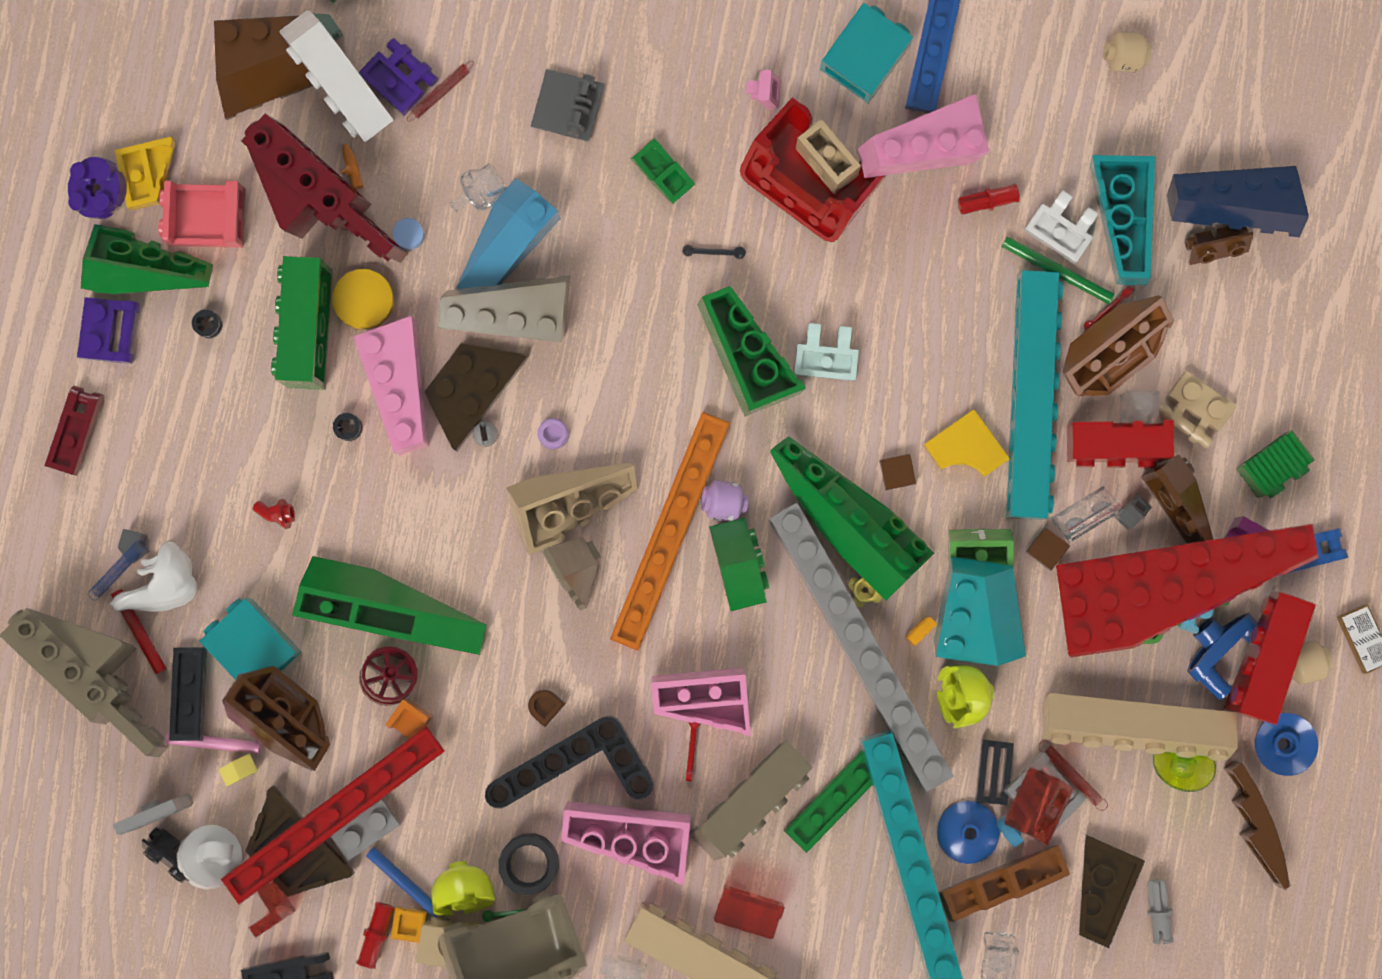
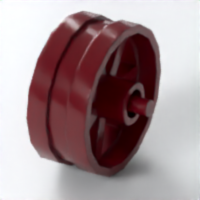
[359,646,418,706]

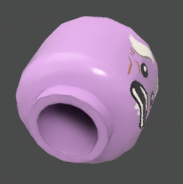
[701,480,748,522]

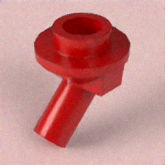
[252,499,295,529]

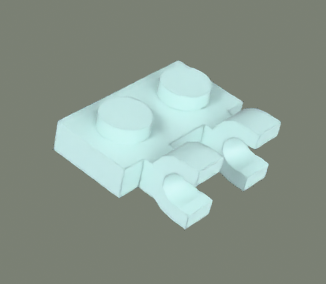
[794,323,859,381]

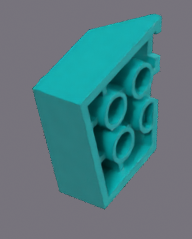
[934,557,1026,666]

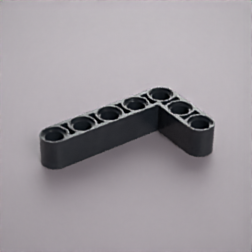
[485,715,654,809]

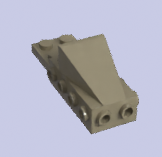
[0,608,168,757]

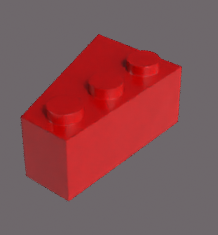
[1067,420,1174,468]

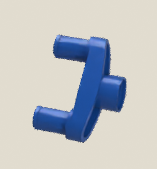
[1187,613,1258,700]

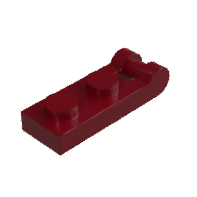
[44,386,105,476]

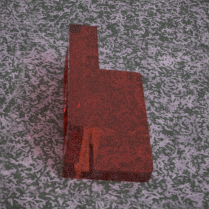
[1004,767,1074,846]
[249,881,296,938]
[714,884,785,939]

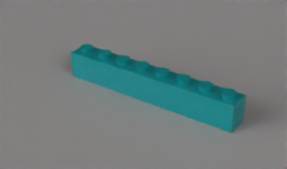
[1006,270,1064,520]
[859,730,963,979]

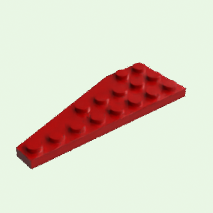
[1056,524,1319,658]

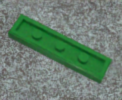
[784,750,872,853]

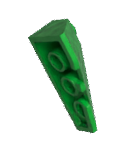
[80,224,213,294]

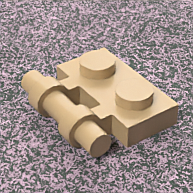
[1156,371,1237,449]

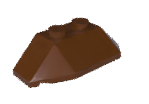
[222,666,330,771]

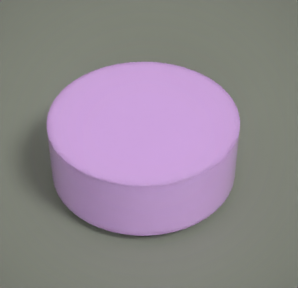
[538,418,569,450]

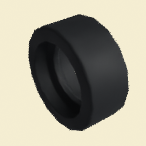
[498,833,559,895]

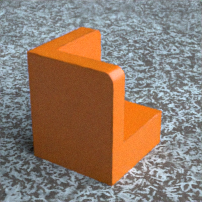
[385,698,433,739]

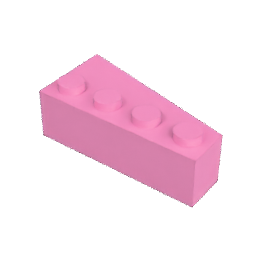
[353,316,429,456]

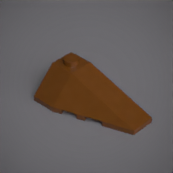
[1141,454,1214,544]

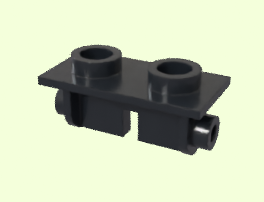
[142,827,189,883]

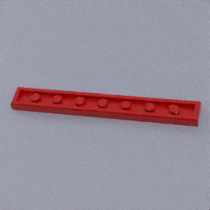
[220,726,445,905]

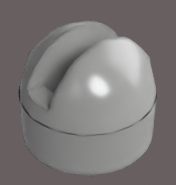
[473,422,498,447]

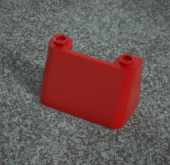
[740,97,887,242]

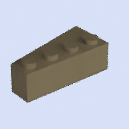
[438,275,571,342]
[689,740,813,860]

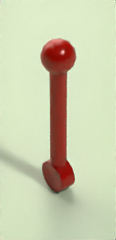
[1084,286,1134,331]
[685,722,701,782]

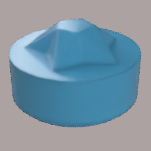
[996,816,1024,848]

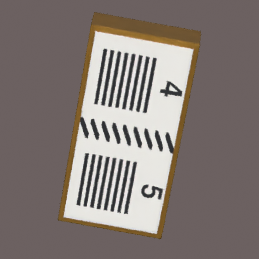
[1336,604,1382,674]

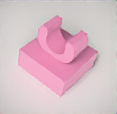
[746,70,781,109]

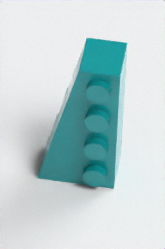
[1090,155,1155,286]

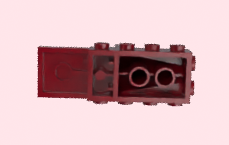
[241,113,408,263]

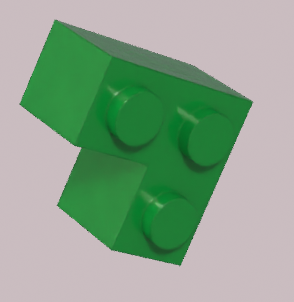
[709,517,770,611]

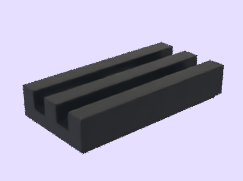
[975,739,1014,806]

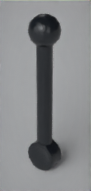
[682,245,746,260]

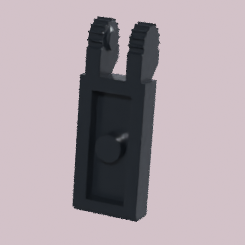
[241,952,334,979]

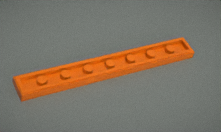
[610,411,730,651]

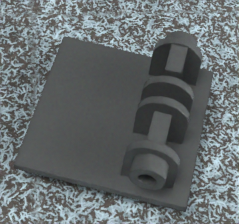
[531,69,605,142]

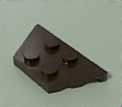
[424,343,528,452]
[245,786,355,897]

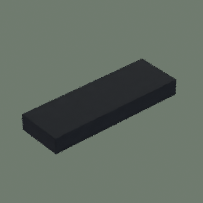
[169,647,207,742]

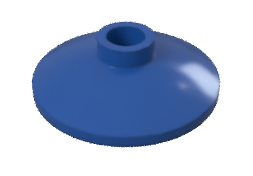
[1255,713,1318,776]
[937,801,1000,864]

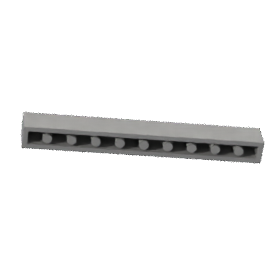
[769,503,954,792]

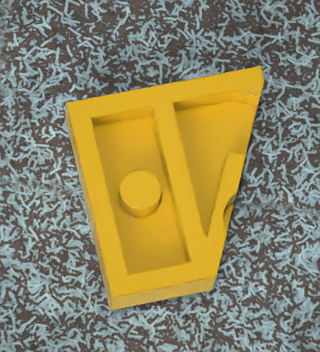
[114,137,176,211]

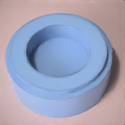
[393,218,425,250]

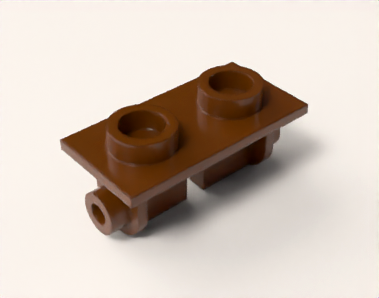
[1185,226,1254,265]

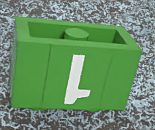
[948,529,1014,566]

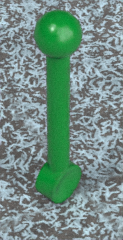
[482,909,527,922]

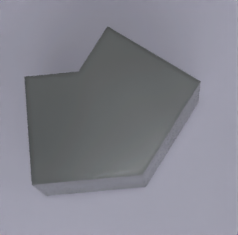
[1114,494,1152,530]
[118,529,150,563]

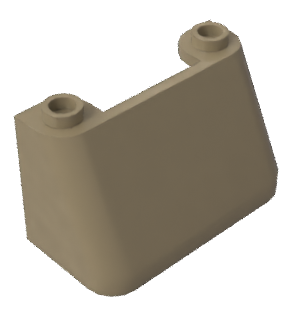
[439,893,587,979]

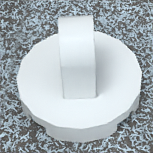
[177,825,242,889]

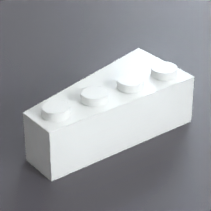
[279,10,394,142]

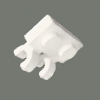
[1024,190,1098,264]

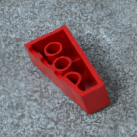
[1223,592,1316,725]

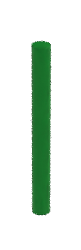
[1001,236,1115,305]

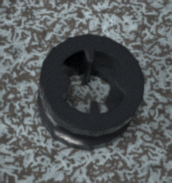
[192,309,223,339]
[333,413,363,441]

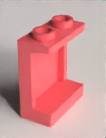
[158,180,245,248]

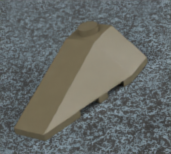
[542,537,601,610]

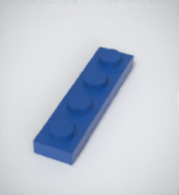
[905,0,960,113]

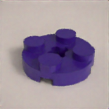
[68,157,126,219]

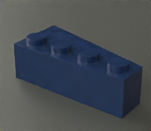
[1166,166,1309,238]

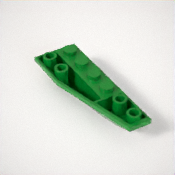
[770,436,935,601]
[292,556,487,655]

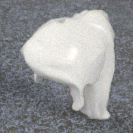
[110,541,197,612]

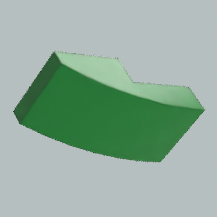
[631,138,695,204]

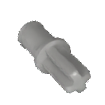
[1147,879,1174,944]

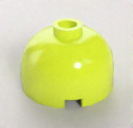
[937,664,995,728]
[432,861,495,916]

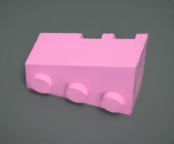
[651,667,751,736]

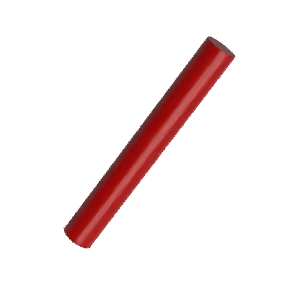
[111,589,167,675]

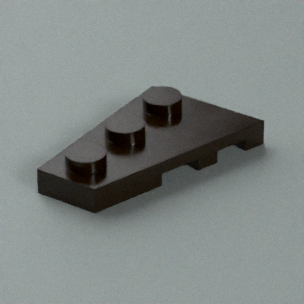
[1079,834,1145,948]

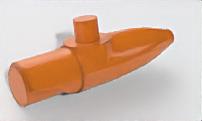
[341,144,363,190]

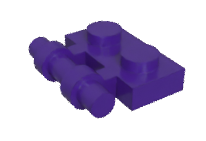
[358,38,439,116]

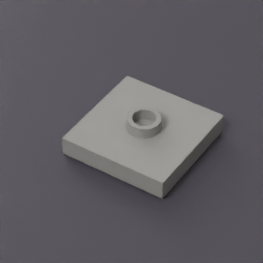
[113,794,193,835]

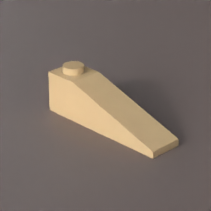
[506,462,638,555]

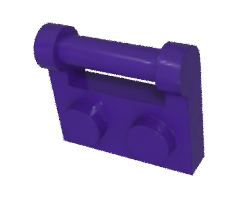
[77,297,140,364]

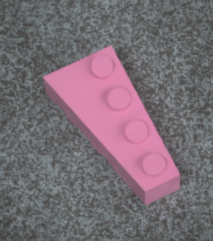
[858,94,989,178]
[561,801,691,885]

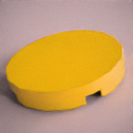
[332,269,394,330]

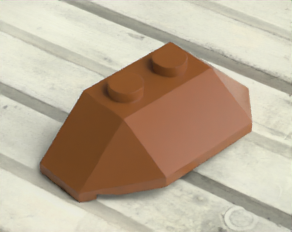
[1062,295,1174,396]

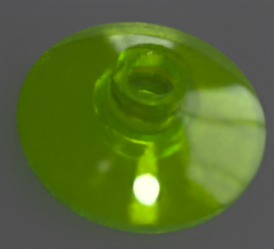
[1153,752,1216,792]

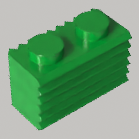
[1236,430,1315,498]

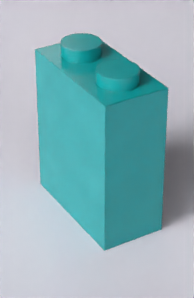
[820,2,913,104]
[199,598,302,679]

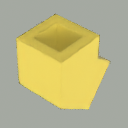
[218,754,258,787]

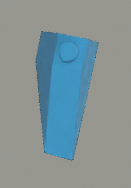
[456,178,561,289]

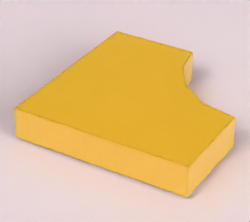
[923,409,1010,478]

